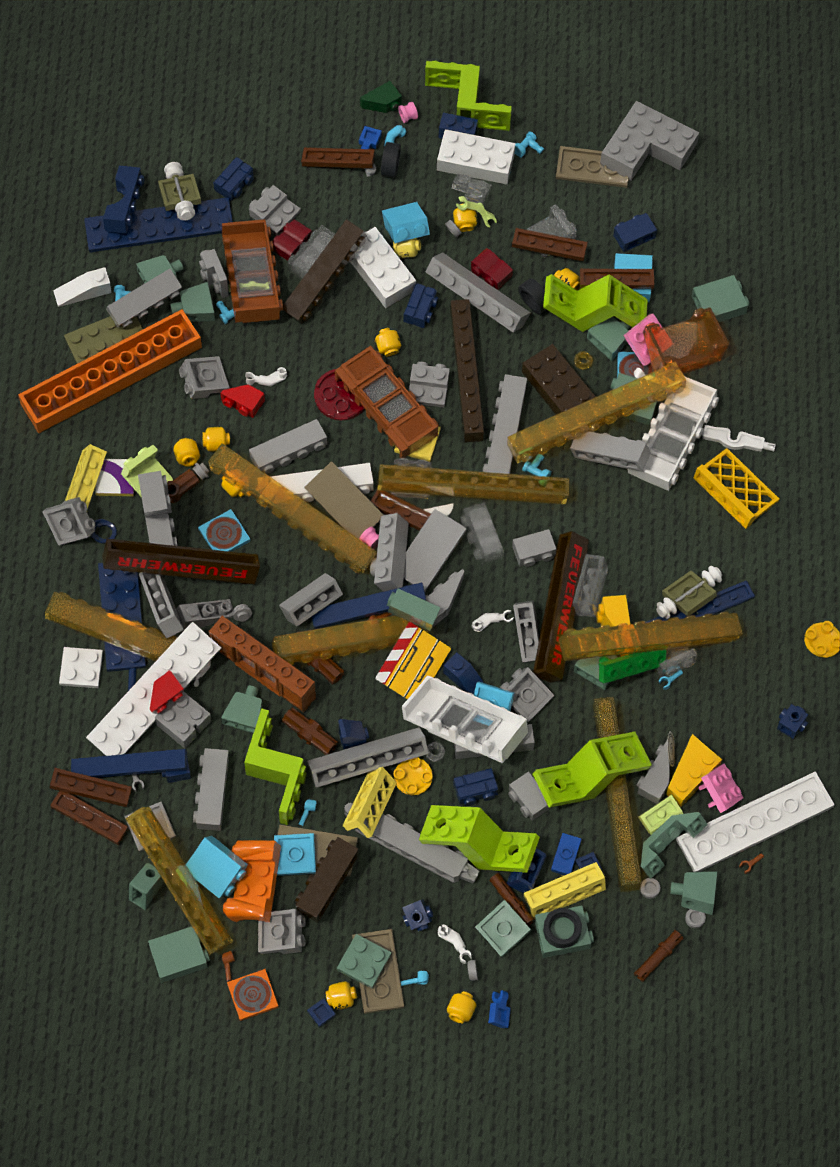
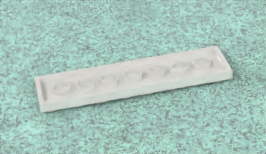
[86,622,221,756]
[676,772,834,872]

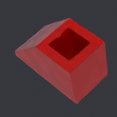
[220,385,265,418]
[150,670,184,714]

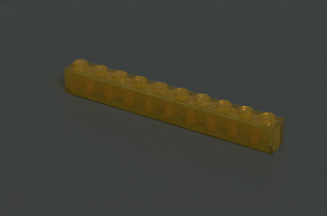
[507,362,686,463]
[208,443,377,574]
[377,464,569,504]
[558,612,743,661]
[593,697,642,892]

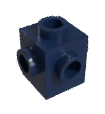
[777,704,808,739]
[402,899,434,931]

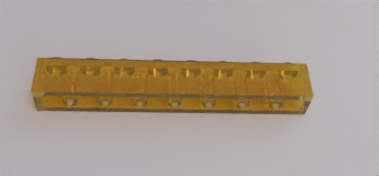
[45,592,177,661]
[272,616,429,665]
[125,807,233,955]

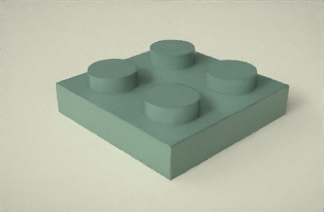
[475,900,532,957]
[337,934,392,989]

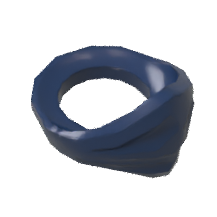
[90,519,117,544]

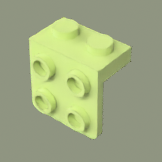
[121,445,173,498]

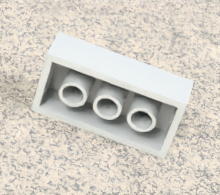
[437,129,516,184]
[351,227,416,308]

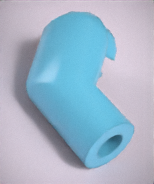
[384,125,406,146]

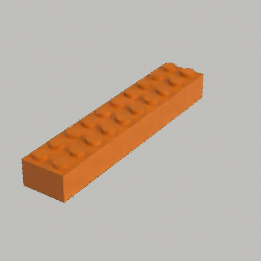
[18,309,202,433]

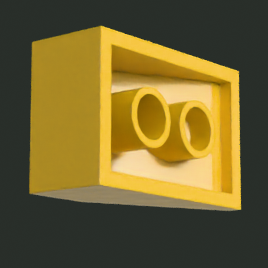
[596,595,634,657]

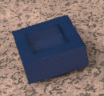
[575,852,602,871]
[307,998,336,1028]

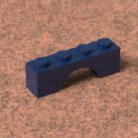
[103,165,144,233]

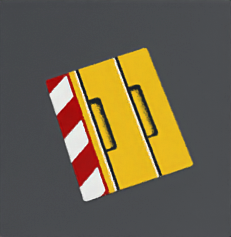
[375,622,451,699]

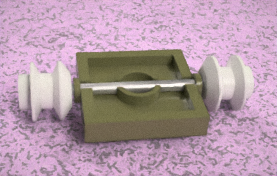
[158,162,201,220]
[656,566,722,619]

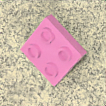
[623,314,673,366]
[698,763,743,813]

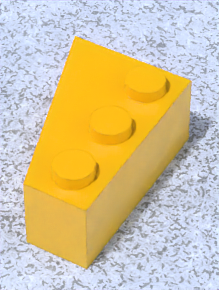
[666,734,722,807]

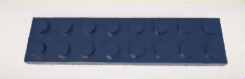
[84,197,232,253]

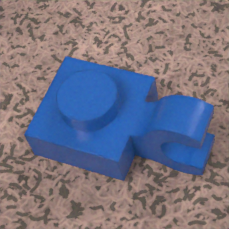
[359,126,382,149]
[488,990,510,1028]

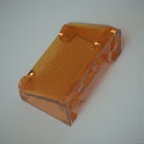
[643,307,729,380]

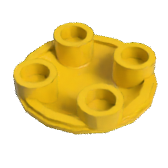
[804,621,840,658]
[393,757,433,795]

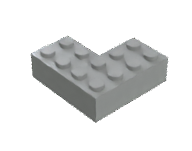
[600,101,699,180]
[138,471,178,546]

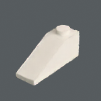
[53,267,112,307]

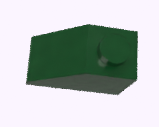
[360,81,402,113]

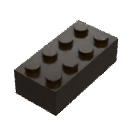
[522,344,597,427]
[295,837,359,923]

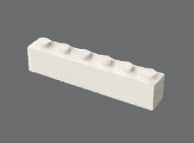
[257,463,373,508]

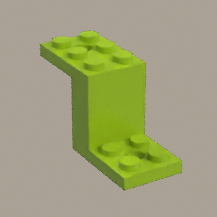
[425,61,512,131]
[543,274,648,332]
[244,709,307,825]
[532,732,652,808]
[419,805,540,873]

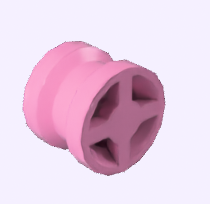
[398,102,418,123]
[359,527,379,551]

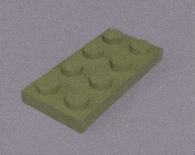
[64,316,143,364]

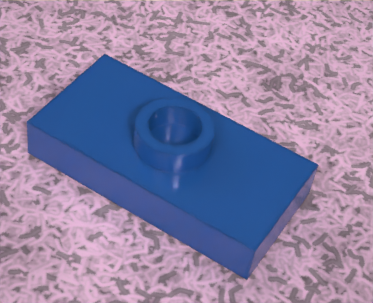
[551,833,581,875]

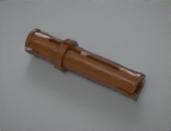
[489,873,535,926]
[634,930,684,982]

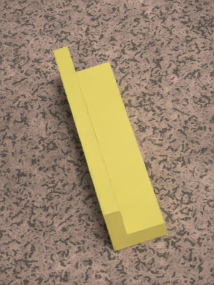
[65,444,107,512]
[343,766,397,838]
[524,862,606,919]

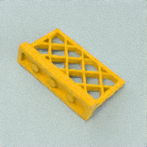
[693,448,779,529]

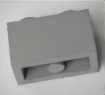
[512,529,556,567]
[508,771,551,821]

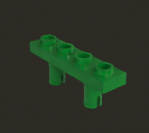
[599,645,666,684]

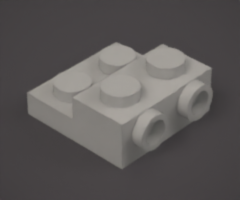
[249,185,301,236]
[199,249,229,298]
[179,356,229,399]
[407,362,450,408]
[42,497,95,545]
[499,667,554,722]
[258,909,305,954]

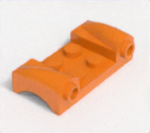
[223,840,281,922]

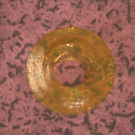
[574,351,593,370]

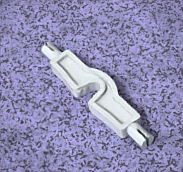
[691,425,775,452]

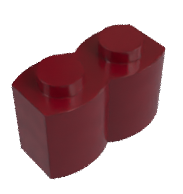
[272,219,312,262]
[471,248,513,290]

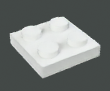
[59,647,103,688]

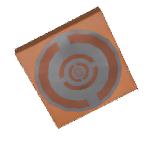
[227,969,279,1021]

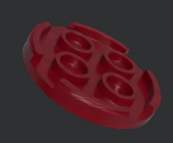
[314,369,370,420]

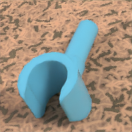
[659,670,683,690]
[299,800,317,826]
[400,971,429,986]

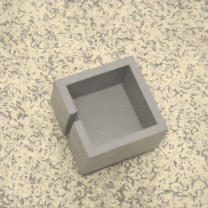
[155,692,211,749]

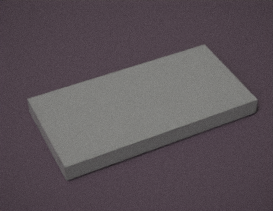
[403,509,467,592]

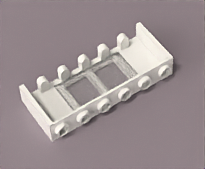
[628,373,719,491]
[402,675,528,763]

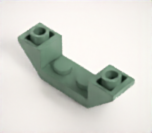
[641,812,708,879]

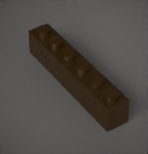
[283,219,367,324]

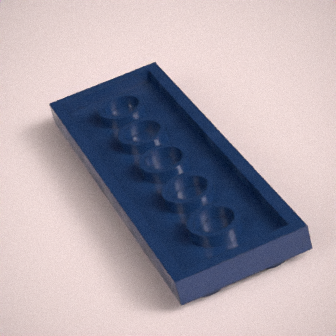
[98,563,146,672]

